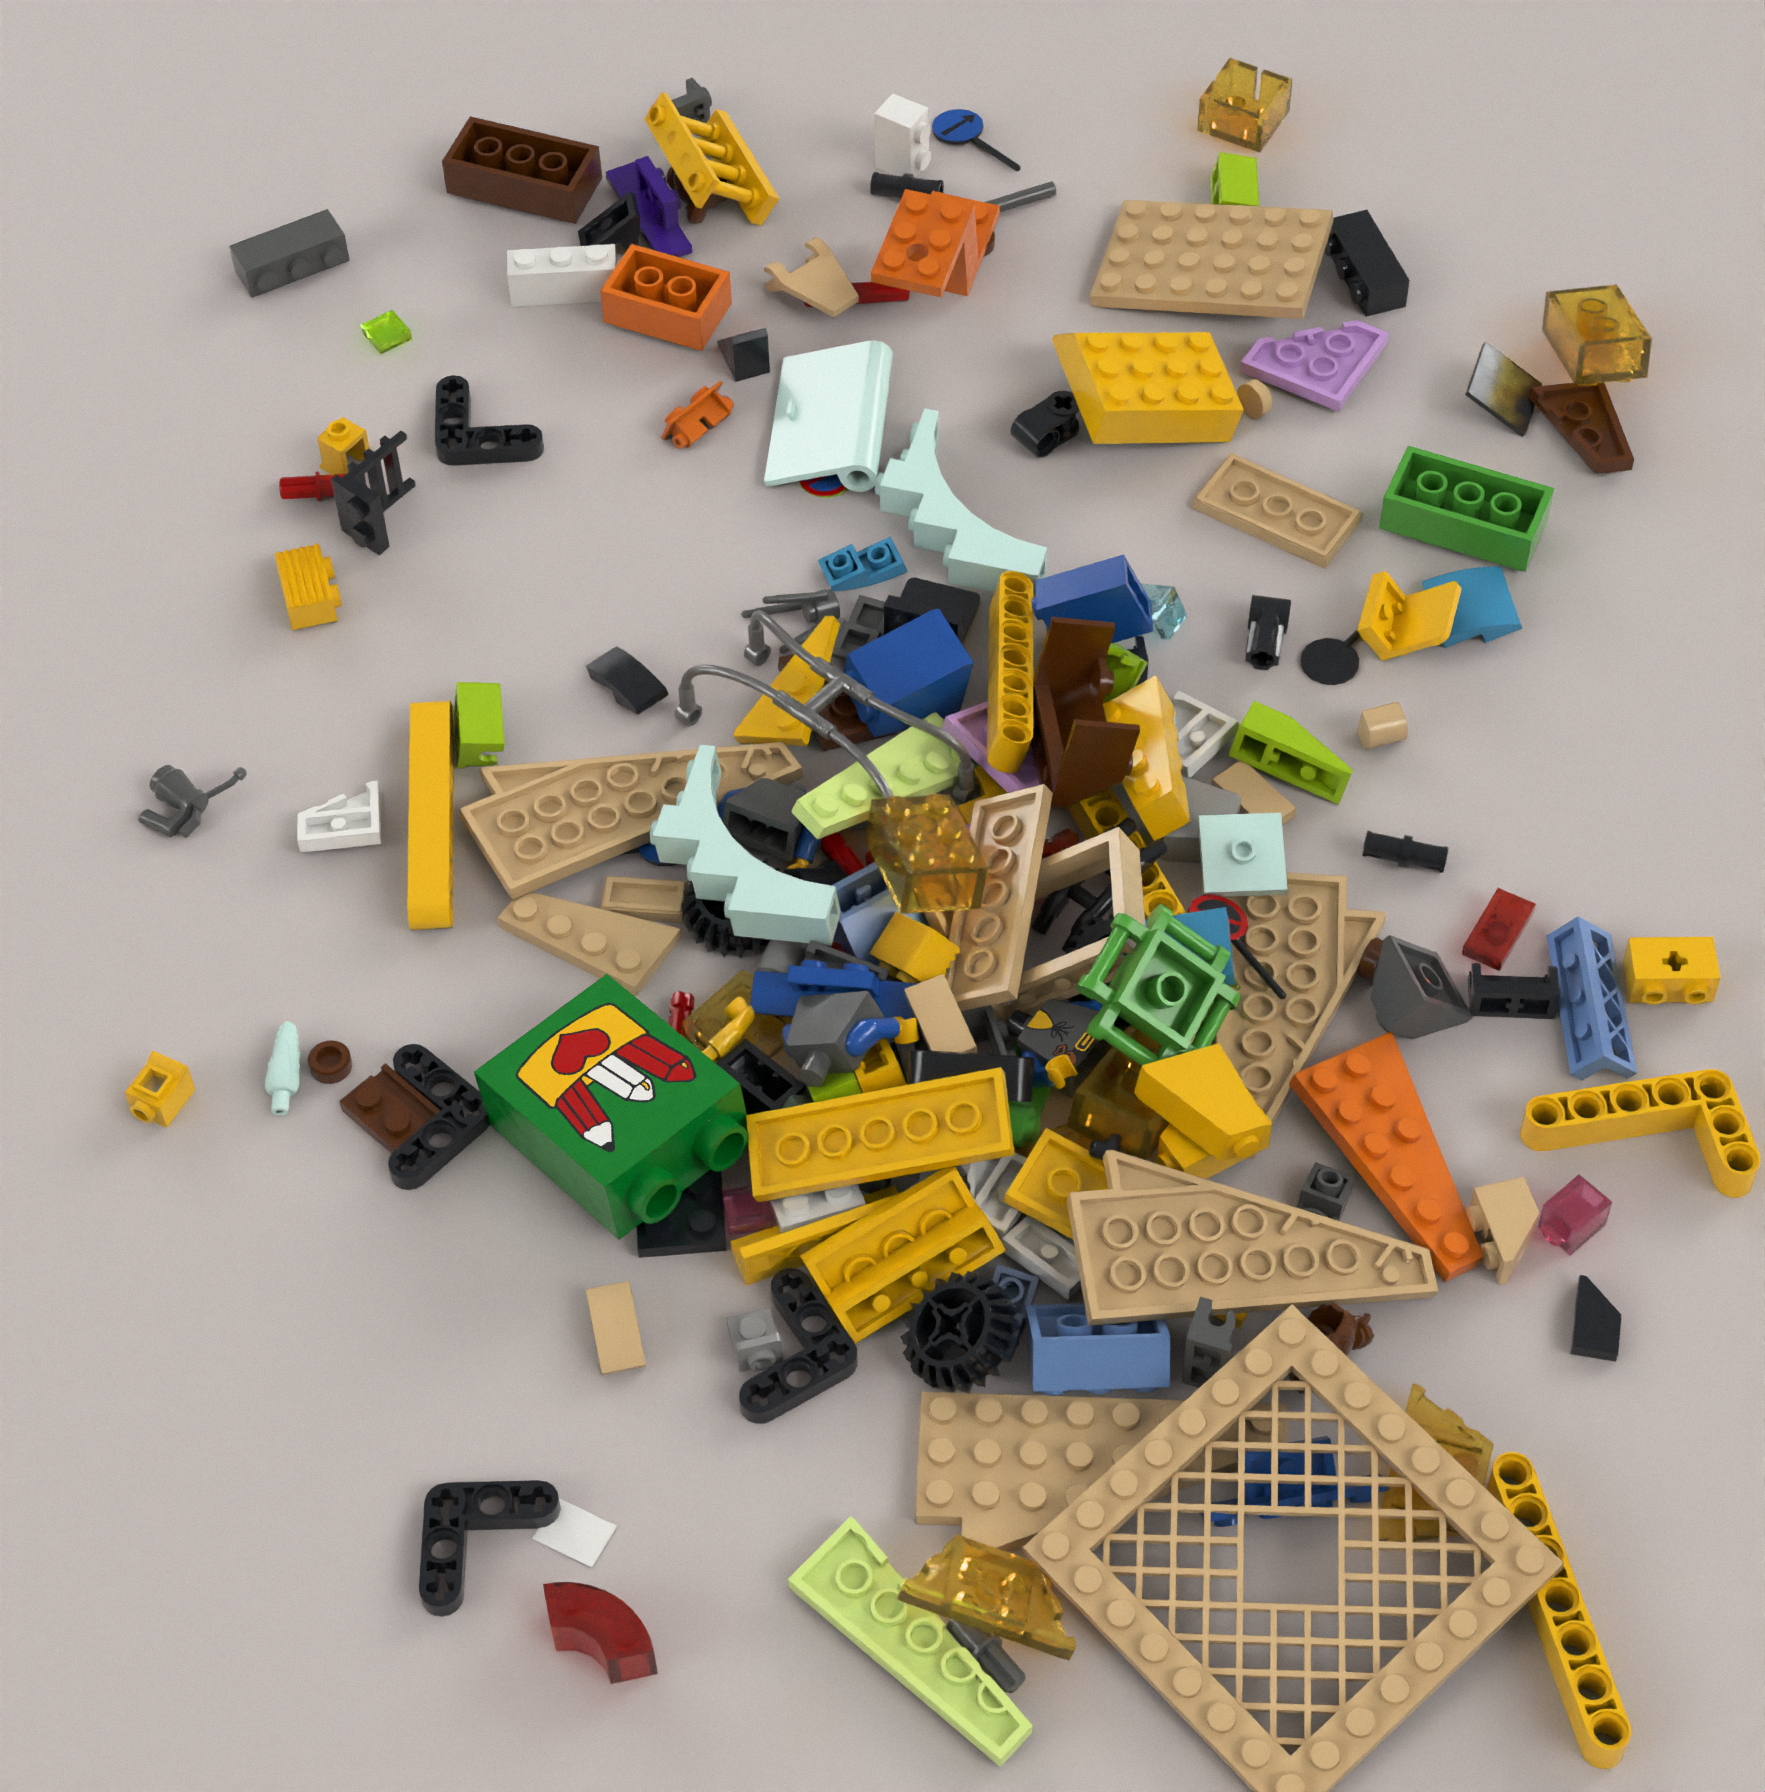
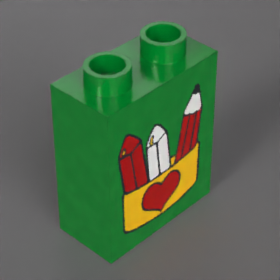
[474,974,749,1240]

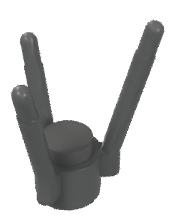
[741,589,840,653]

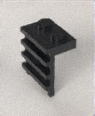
[331,431,416,555]

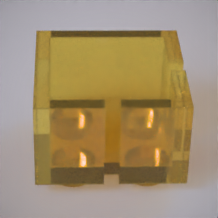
[1197,58,1293,153]

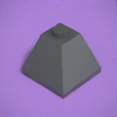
[1370,935,1473,1039]

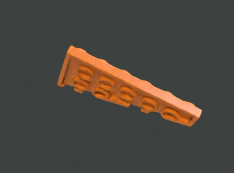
[1289,1032,1484,1282]

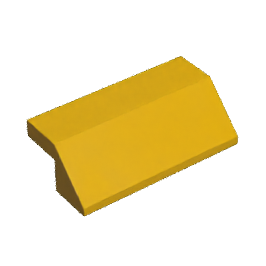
[800,1166,1006,1344]

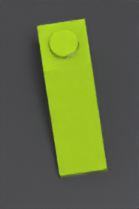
[1228,701,1353,805]

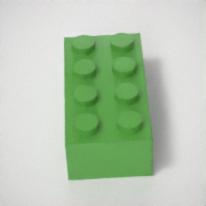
[1379,446,1555,572]

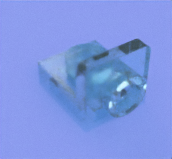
[1141,584,1187,640]

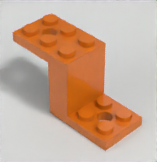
[871,189,1000,298]

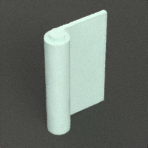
[764,340,893,492]

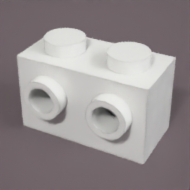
[874,93,931,178]

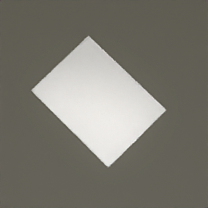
[532,1498,617,1568]

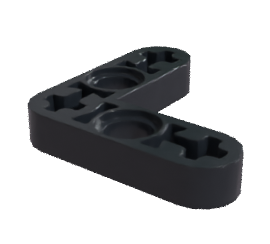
[435,375,544,466]
[388,1044,490,1190]
[739,1268,858,1424]
[419,1480,561,1617]

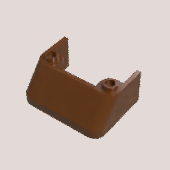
[1031,617,1140,810]

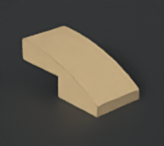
[585,1281,646,1376]

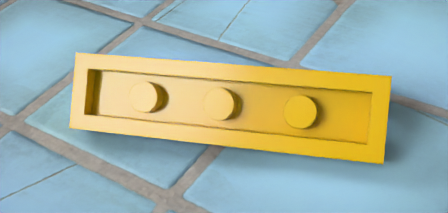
[730,1185,903,1286]

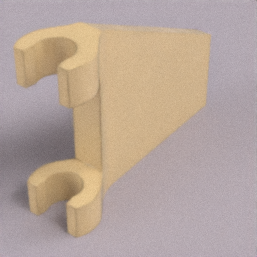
[764,237,859,318]

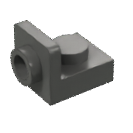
[671,78,712,123]

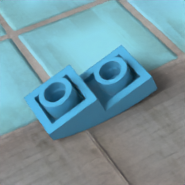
[818,536,908,591]

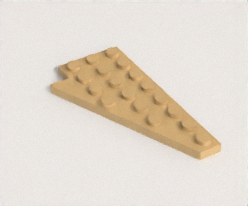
[459,742,803,900]
[1215,872,1386,1159]
[1066,1150,1438,1326]
[916,1391,1287,1566]

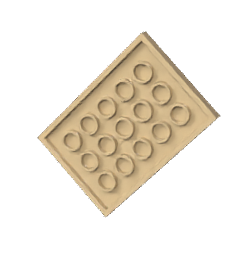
[1090,200,1333,319]

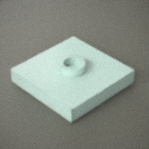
[1198,812,1288,897]

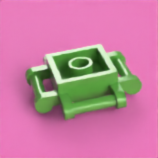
[1076,904,1241,1066]

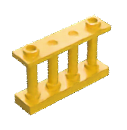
[644,92,780,226]

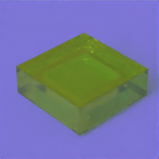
[361,310,412,354]

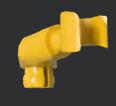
[701,996,755,1062]

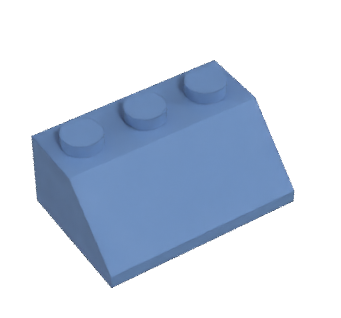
[1025,1303,1170,1396]

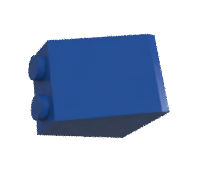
[843,609,974,737]

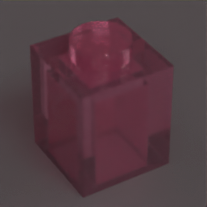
[1537,1174,1612,1256]

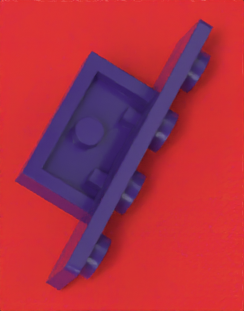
[606,156,693,257]

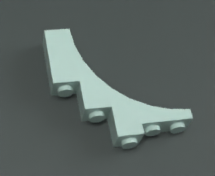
[875,408,1047,597]
[650,745,841,946]

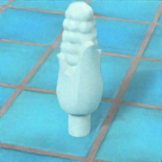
[265,1021,301,1116]

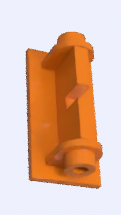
[661,381,734,449]

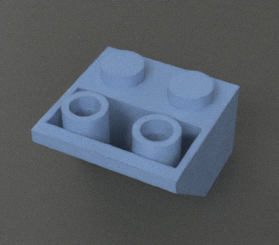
[831,856,929,966]

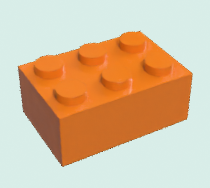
[600,244,732,351]

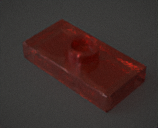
[1462,888,1536,971]

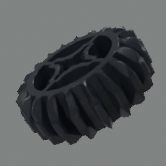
[682,854,780,959]
[900,1271,1021,1393]

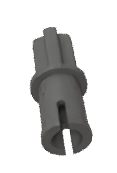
[946,1608,1025,1693]

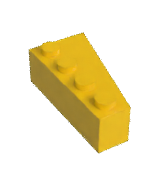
[1103,675,1191,841]

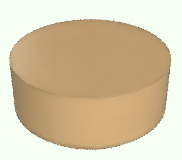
[1237,379,1272,419]

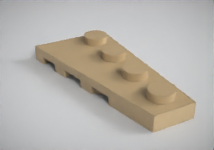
[498,892,682,996]

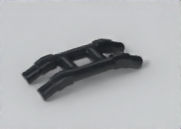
[1031,817,1168,953]

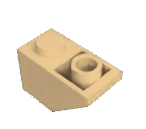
[1466,1177,1540,1285]

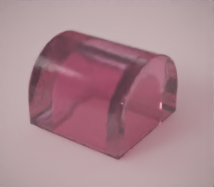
[722,1185,773,1236]

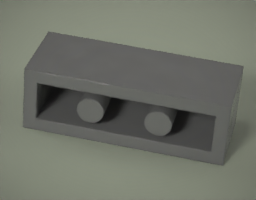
[229,209,350,298]

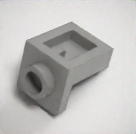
[726,1307,783,1372]

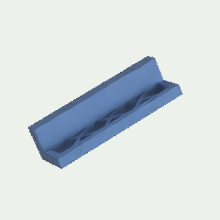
[1546,916,1637,1080]

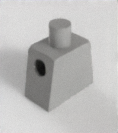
[1162,776,1241,863]

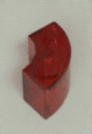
[543,1582,658,1684]

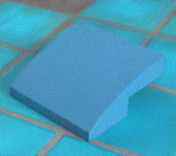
[1422,566,1523,648]

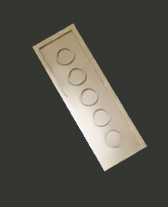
[945,784,1053,1011]

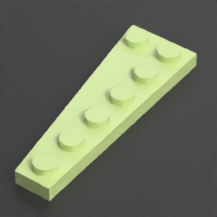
[791,712,980,839]
[788,1516,1033,1767]

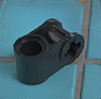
[1010,391,1079,458]

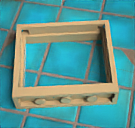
[991,827,1145,1024]

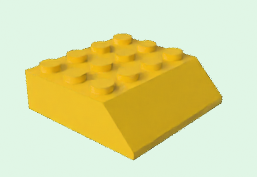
[1052,332,1244,444]

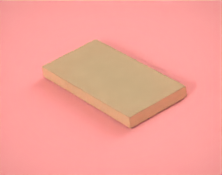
[1192,453,1363,569]

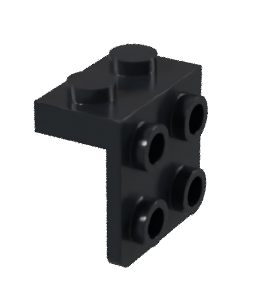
[884,577,980,645]

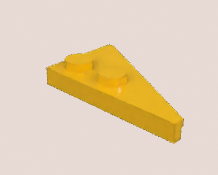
[733,616,840,746]

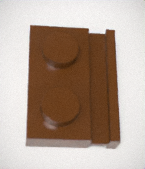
[339,1063,441,1154]

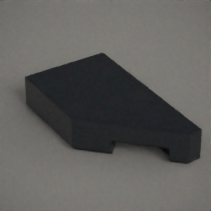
[1570,1275,1622,1362]

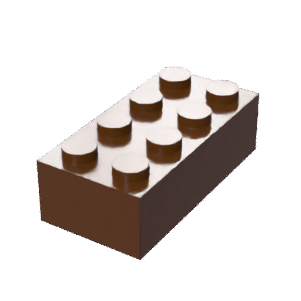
[442,116,602,224]

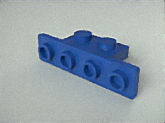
[750,960,917,1020]
[1200,1436,1390,1527]

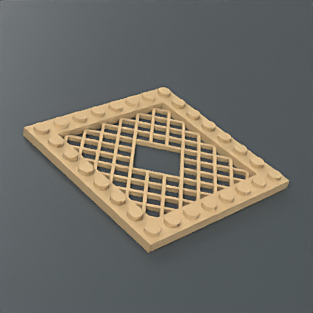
[1023,1304,1564,1792]

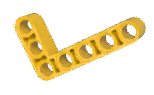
[1520,1069,1761,1198]

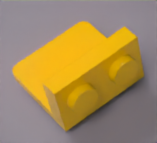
[1357,570,1462,661]

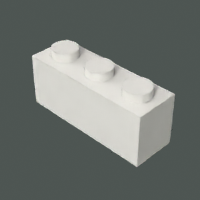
[507,244,617,307]

